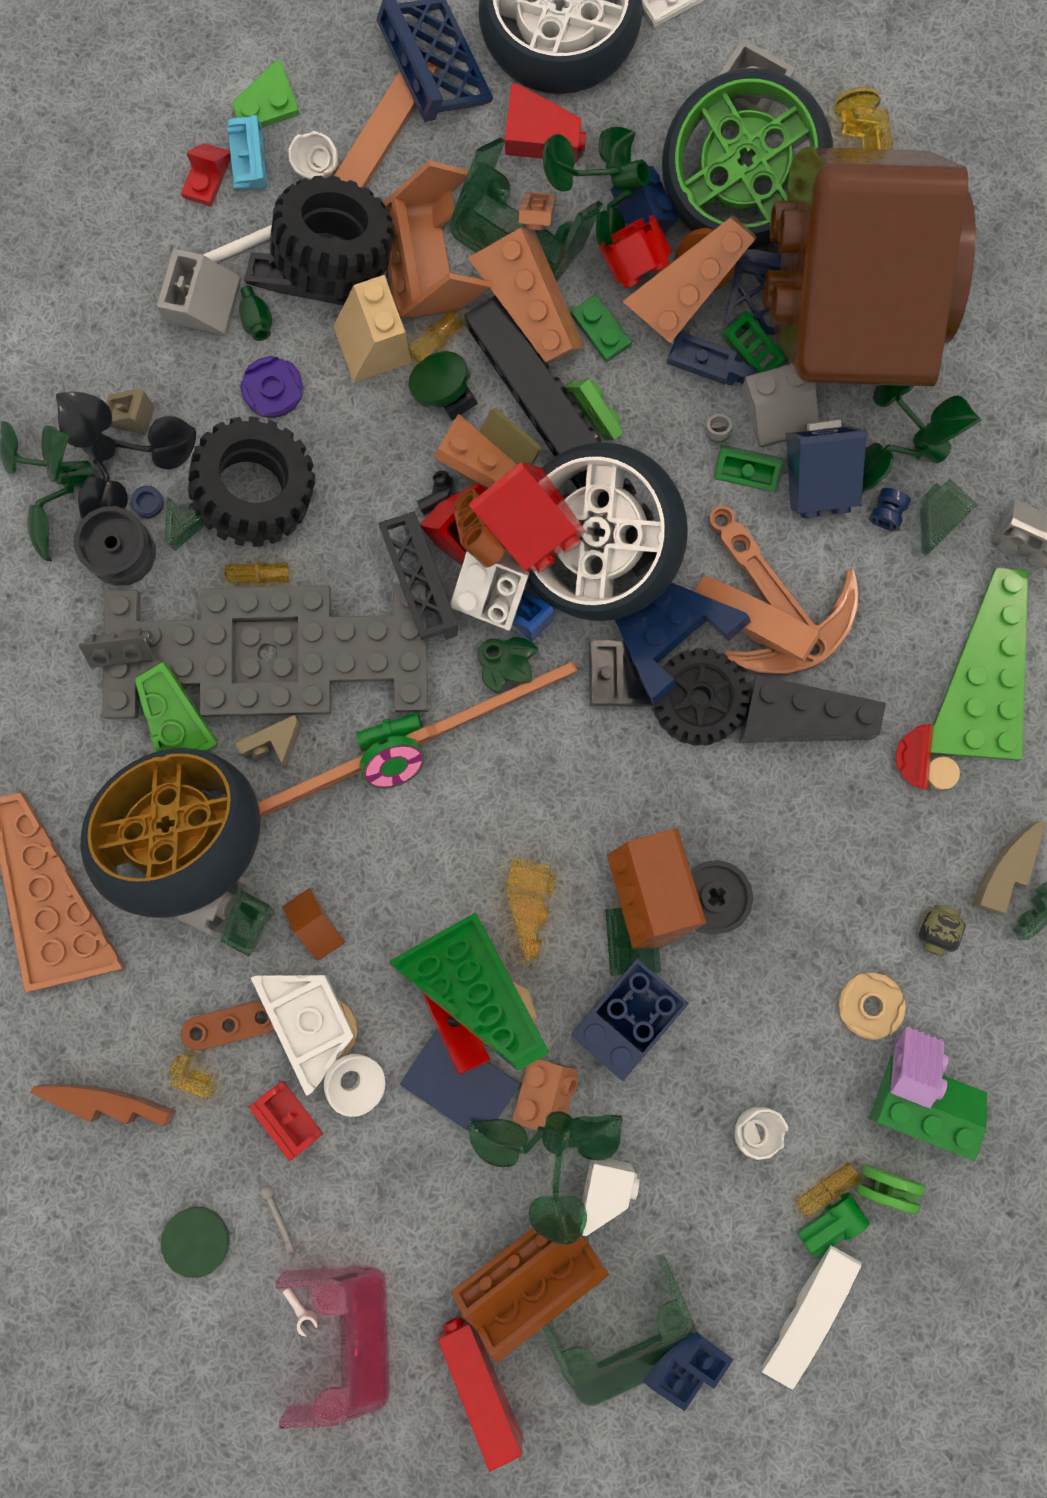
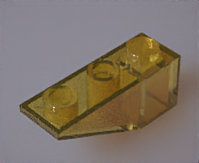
[505,857,557,964]

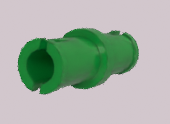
[355,712,423,751]

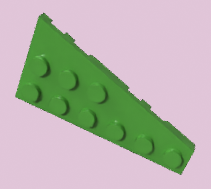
[931,568,1028,761]

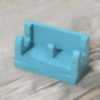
[227,115,268,190]

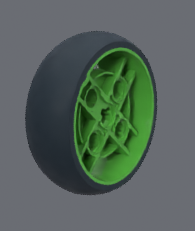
[662,68,833,248]

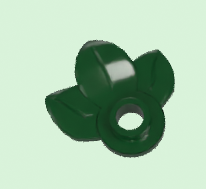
[477,637,538,693]

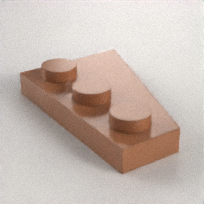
[434,414,517,488]

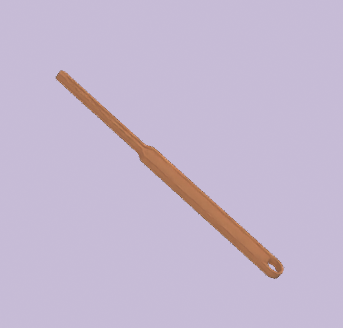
[258,661,578,818]

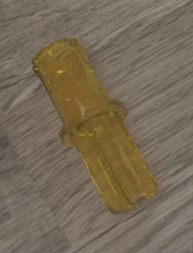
[409,310,464,362]
[224,560,289,586]
[796,1161,861,1217]

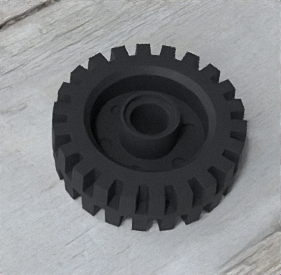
[652,648,749,746]

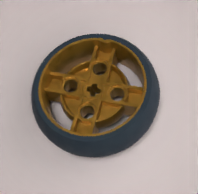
[80,748,260,918]

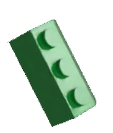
[869,1055,987,1161]

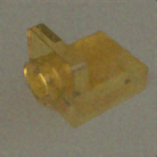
[169,1051,218,1100]

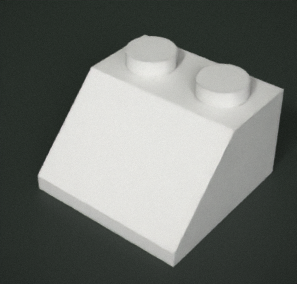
[578,1155,640,1236]

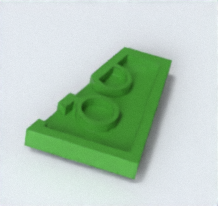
[135,660,218,752]

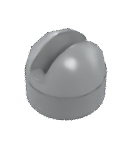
[706,414,732,442]

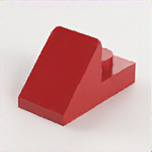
[181,143,231,207]

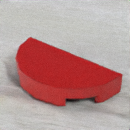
[895,724,933,790]

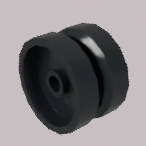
[74,506,156,586]
[691,860,754,935]

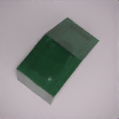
[920,479,978,556]

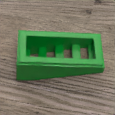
[719,311,786,374]

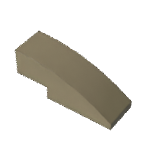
[972,821,1046,914]

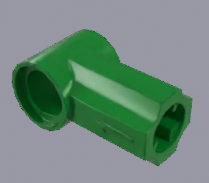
[796,1192,870,1259]

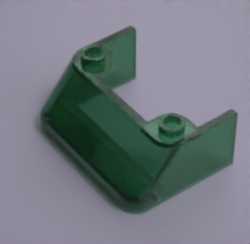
[450,137,603,283]
[543,1253,699,1406]

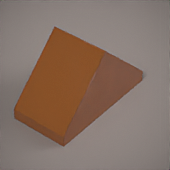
[282,888,346,961]

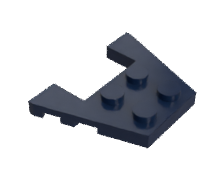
[615,583,751,704]

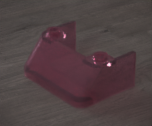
[275,1266,390,1429]

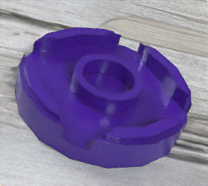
[240,356,304,418]

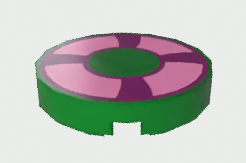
[359,736,425,789]

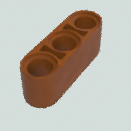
[453,489,505,568]

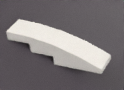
[762,1245,861,1390]

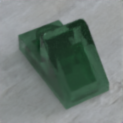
[164,497,204,551]
[220,890,275,957]

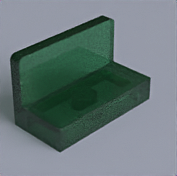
[605,908,661,976]

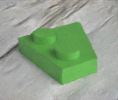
[564,379,624,440]

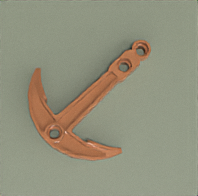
[708,506,858,676]

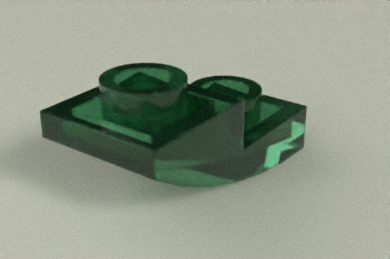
[1011,881,1047,940]

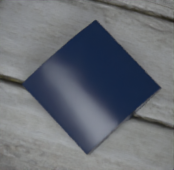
[643,1333,733,1411]

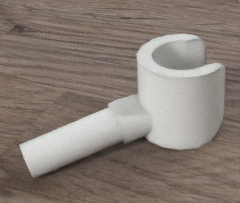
[283,1287,318,1337]

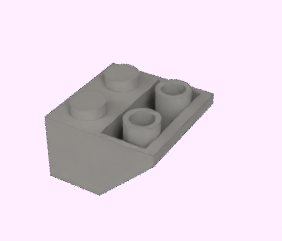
[157,248,241,336]
[991,500,1047,568]

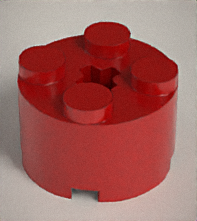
[598,215,672,289]

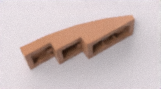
[694,575,821,661]

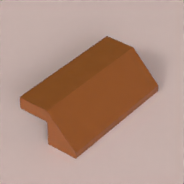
[451,1206,610,1363]

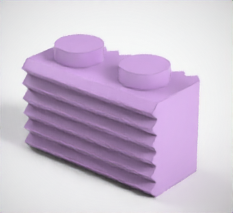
[890,1027,949,1109]

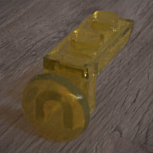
[834,86,893,150]

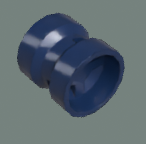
[869,488,911,531]

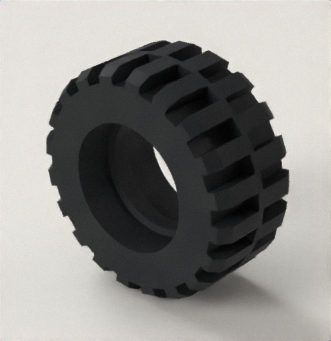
[270,175,394,298]
[188,416,315,547]

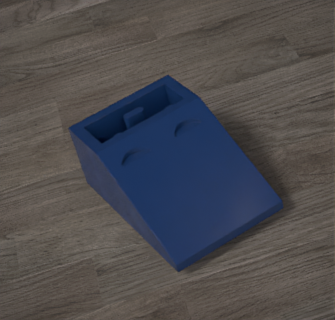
[571,959,689,1081]

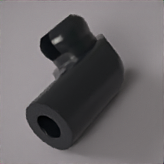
[417,470,454,515]

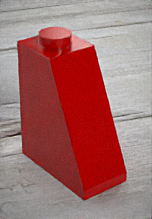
[505,83,587,162]

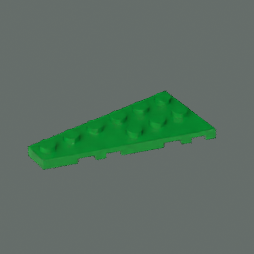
[390,912,550,1071]

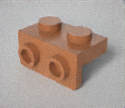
[512,1059,578,1135]

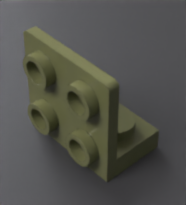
[454,408,542,491]

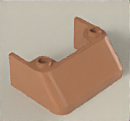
[383,160,491,318]

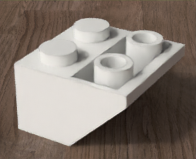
[450,548,530,631]

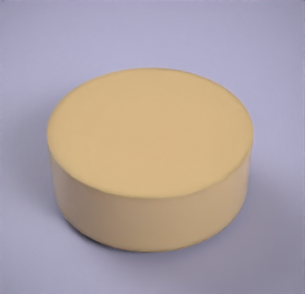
[929,757,960,790]

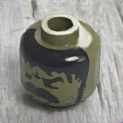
[916,905,966,956]

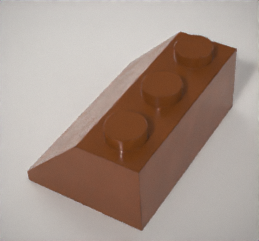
[607,829,706,949]

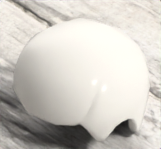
[288,131,339,180]
[735,1107,788,1160]

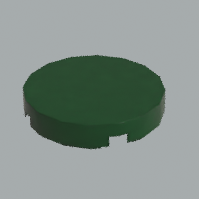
[408,351,470,408]
[161,1207,230,1278]

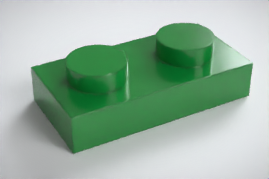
[570,294,632,362]

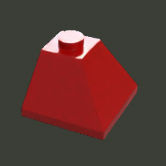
[420,483,485,566]

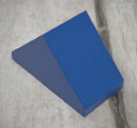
[513,590,554,642]

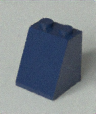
[786,426,866,518]

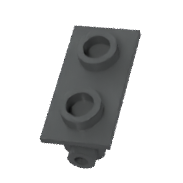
[79,628,154,668]

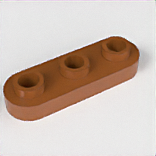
[181,1001,275,1050]

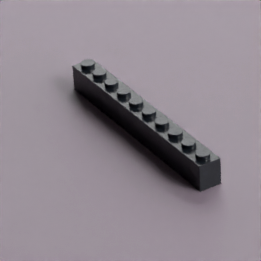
[464,295,657,577]

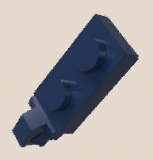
[667,331,756,386]

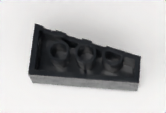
[739,675,886,743]

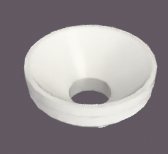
[324,1054,385,1117]

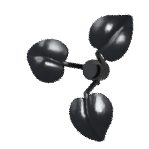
[56,392,196,519]

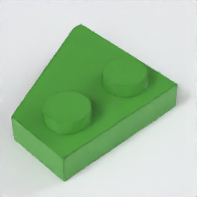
[232,59,300,128]

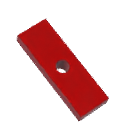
[420,991,490,1076]

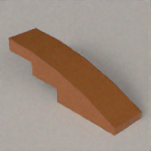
[30,1084,176,1126]

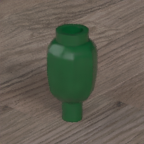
[239,285,272,341]

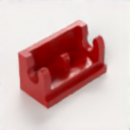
[249,1081,324,1161]

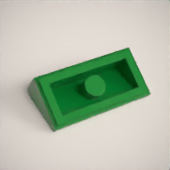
[714,444,783,492]

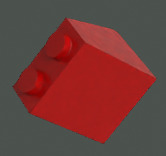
[469,462,586,573]

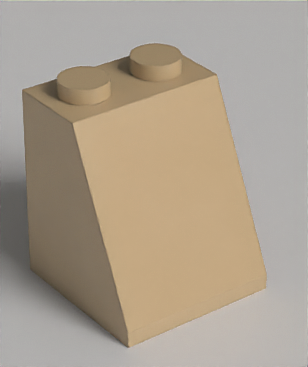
[333,275,412,383]

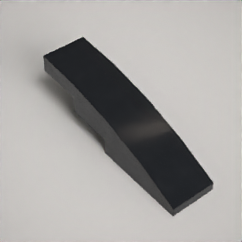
[244,252,348,306]

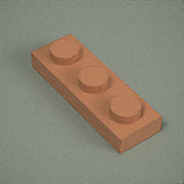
[518,192,556,230]

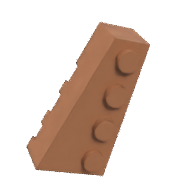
[622,216,757,343]

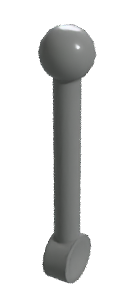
[260,1186,296,1255]

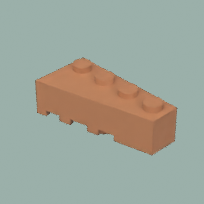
[468,228,585,362]

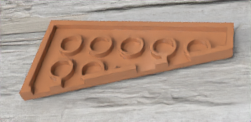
[0,792,126,993]

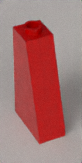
[438,1316,523,1472]

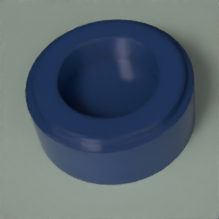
[131,486,164,518]

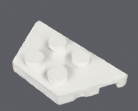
[251,975,355,1096]

